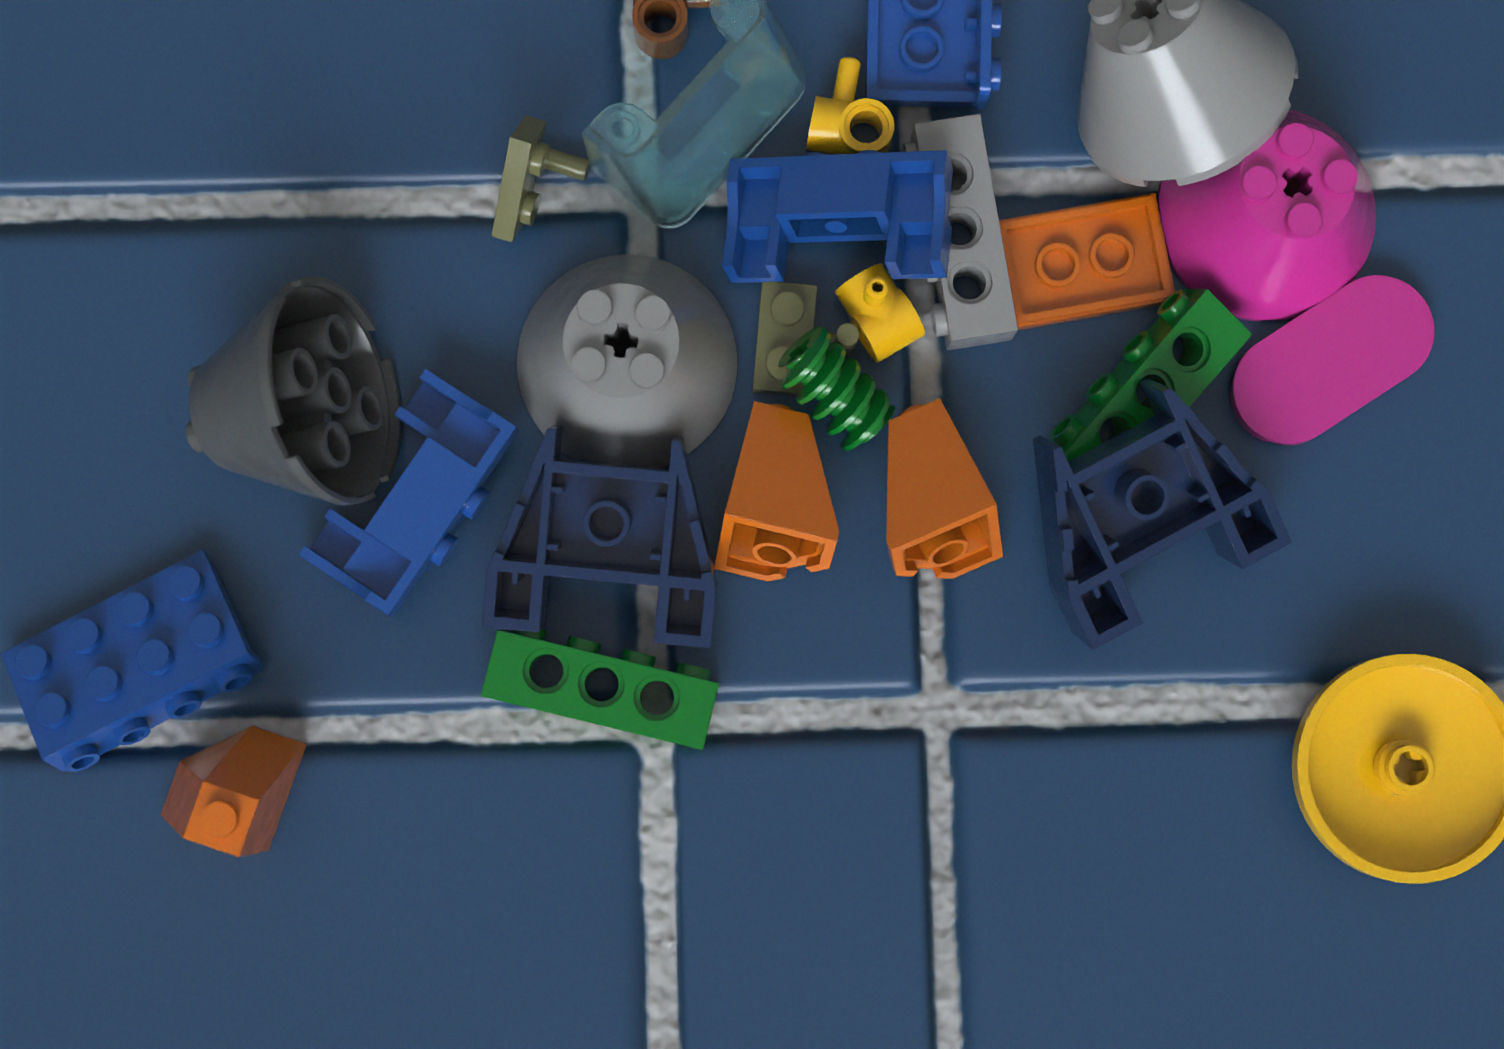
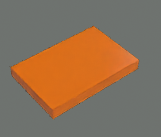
[999,193,1175,330]

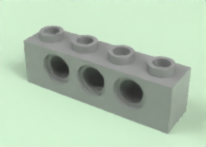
[903,114,1018,351]

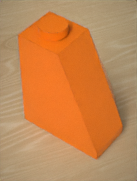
[886,398,1003,579]
[714,401,839,582]
[160,726,307,857]

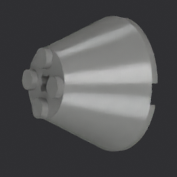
[1077,0,1298,187]
[517,254,737,468]

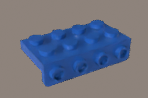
[865,0,1002,109]
[1,549,264,772]

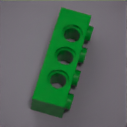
[1049,289,1252,462]
[481,629,719,750]

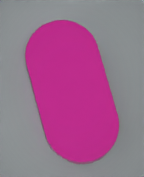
[1230,275,1434,445]

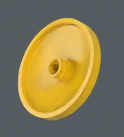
[1292,654,1504,884]

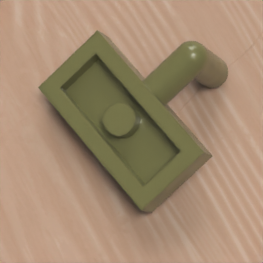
[491,115,591,242]
[752,282,859,397]

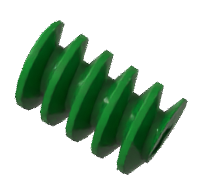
[778,326,896,452]

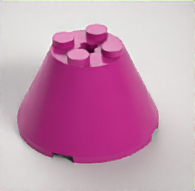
[1157,109,1376,322]

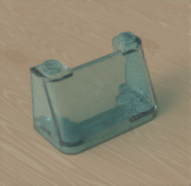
[582,0,806,229]

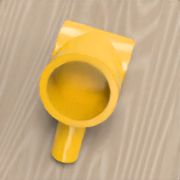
[806,57,894,155]
[835,263,925,363]

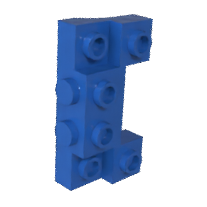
[721,150,953,283]
[298,368,520,618]

